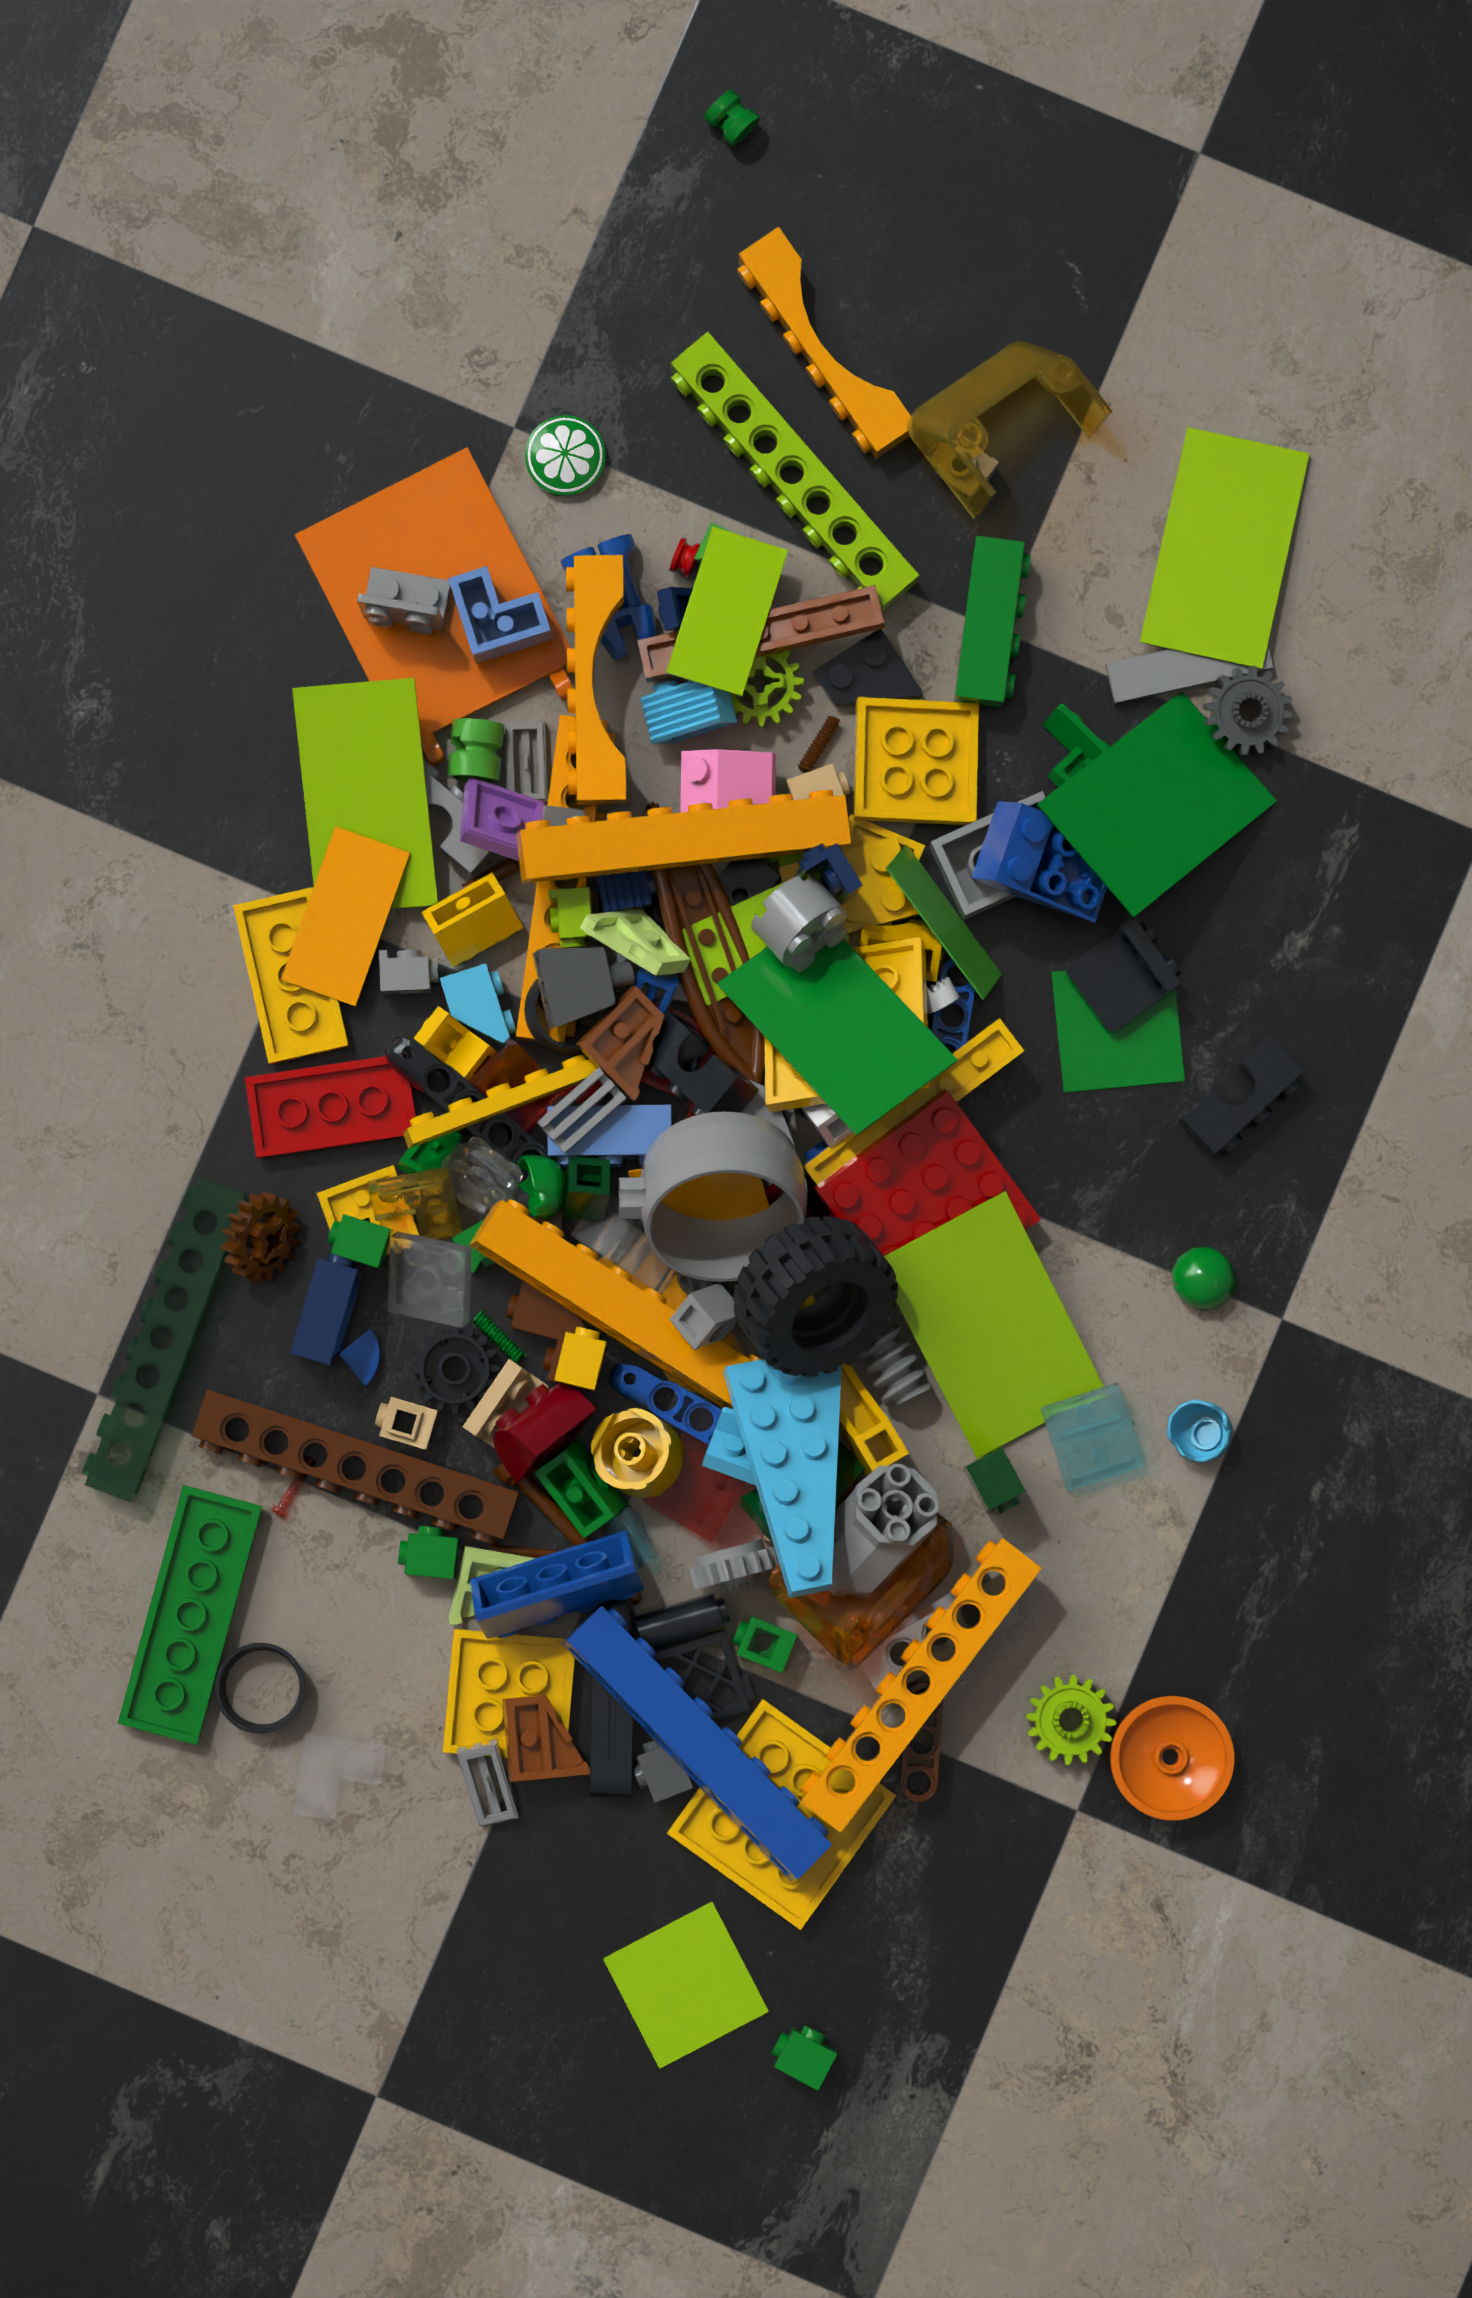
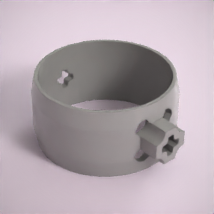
[619,1111,807,1282]

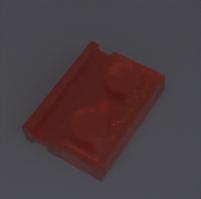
[469,1038,565,1133]

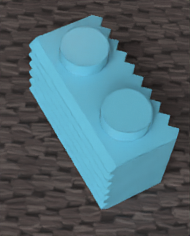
[640,680,737,745]

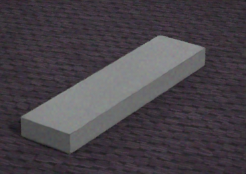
[1105,646,1273,705]

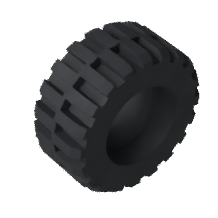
[733,1216,898,1377]

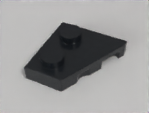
[813,629,923,707]

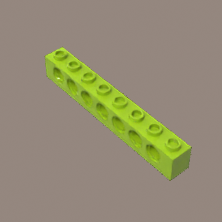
[670,331,919,612]

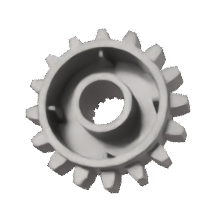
[688,1539,780,1593]

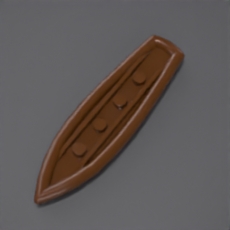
[652,864,765,1086]

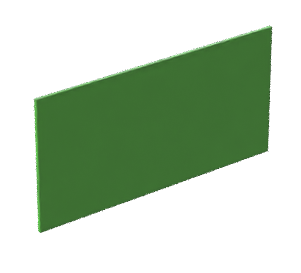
[886,844,1002,1000]

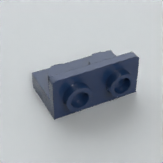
[794,843,863,905]

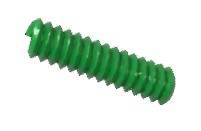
[473,1311,526,1364]

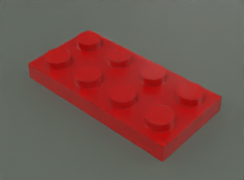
[245,1053,416,1159]

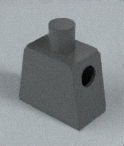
[533,947,634,1030]

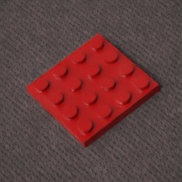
[814,1089,1041,1256]

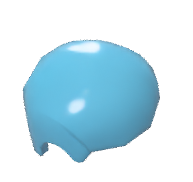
[1167,1399,1232,1463]

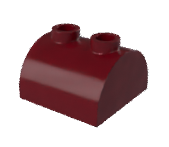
[493,1383,596,1484]

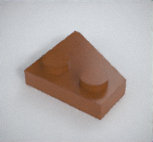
[576,986,664,1101]
[502,1695,590,1782]

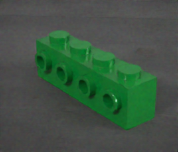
[954,536,1031,708]

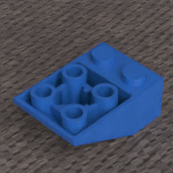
[971,801,1107,923]

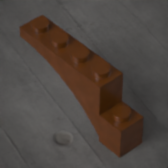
[505,1172,606,1393]

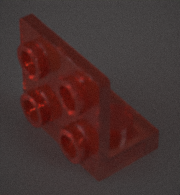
[643,1432,747,1543]

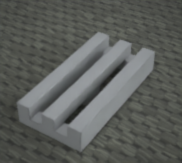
[504,721,548,803]
[537,1067,627,1153]
[457,1739,520,1827]

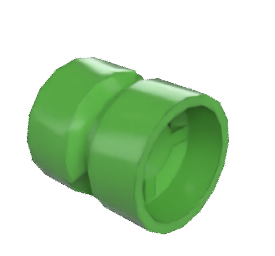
[447,718,505,783]

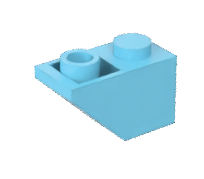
[440,964,517,1047]

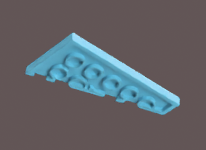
[723,1359,842,1598]

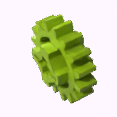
[730,650,804,729]

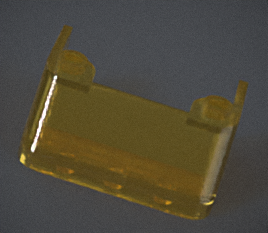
[907,341,1113,519]

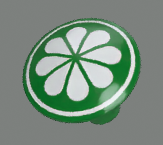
[525,415,606,496]

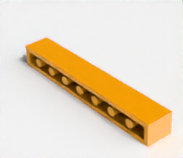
[516,790,851,884]
[468,1199,761,1410]

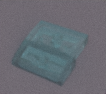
[1040,1382,1145,1492]

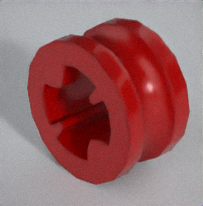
[669,537,701,578]

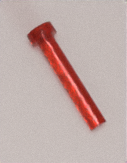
[271,1456,316,1519]

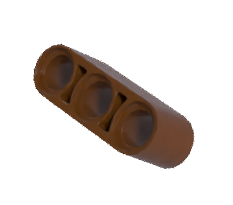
[899,1681,944,1802]

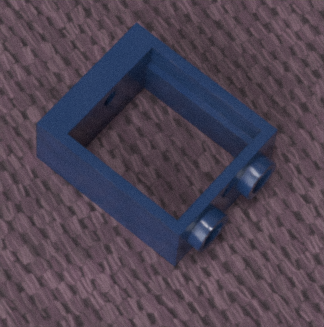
[290,1254,363,1367]

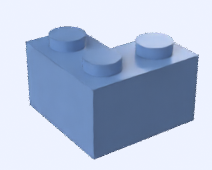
[448,566,553,664]

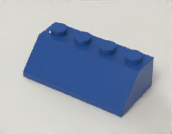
[470,1530,644,1639]

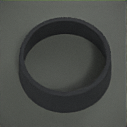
[524,978,612,1055]
[215,1643,305,1733]

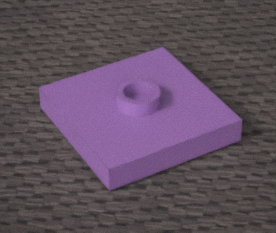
[460,777,545,861]

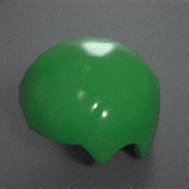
[518,1155,566,1219]
[1172,1247,1236,1311]

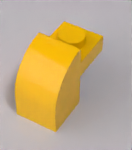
[413,1006,509,1094]

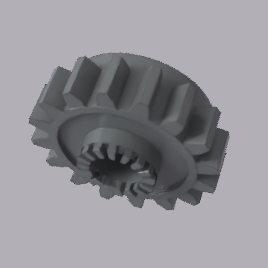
[1202,666,1293,756]

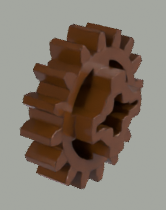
[221,1191,301,1282]

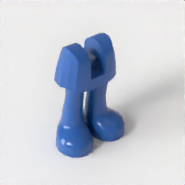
[560,534,657,660]

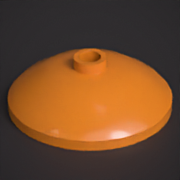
[1110,1696,1234,1820]

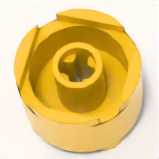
[591,1408,685,1498]

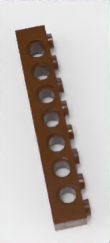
[191,1389,520,1544]

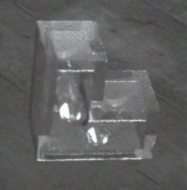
[565,1193,677,1295]

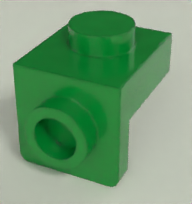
[397,1131,463,1189]

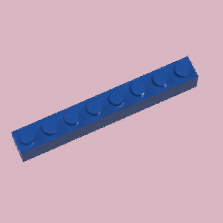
[561,1606,832,1881]

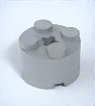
[751,874,847,972]

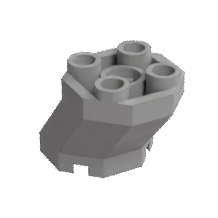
[828,1464,939,1599]

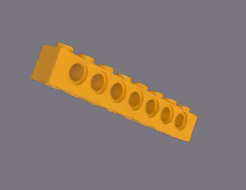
[516,715,616,1044]
[799,1538,1042,1833]

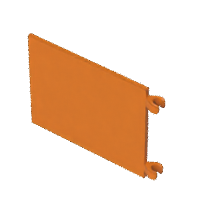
[294,447,573,766]

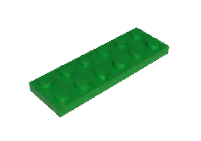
[117,1485,263,1745]

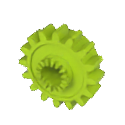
[1025,1674,1116,1765]

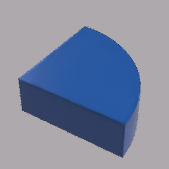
[339,1328,380,1386]

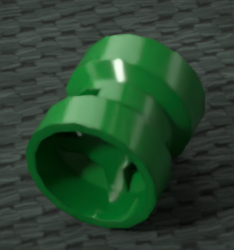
[704,89,760,147]

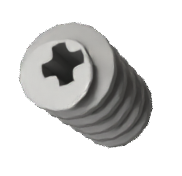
[859,1315,932,1407]

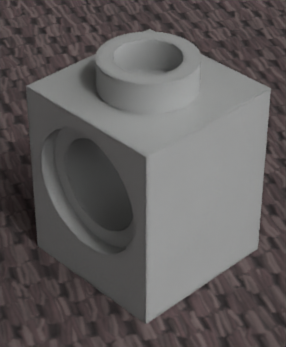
[669,1283,738,1350]

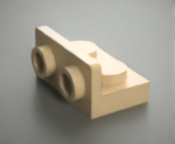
[463,1359,549,1448]

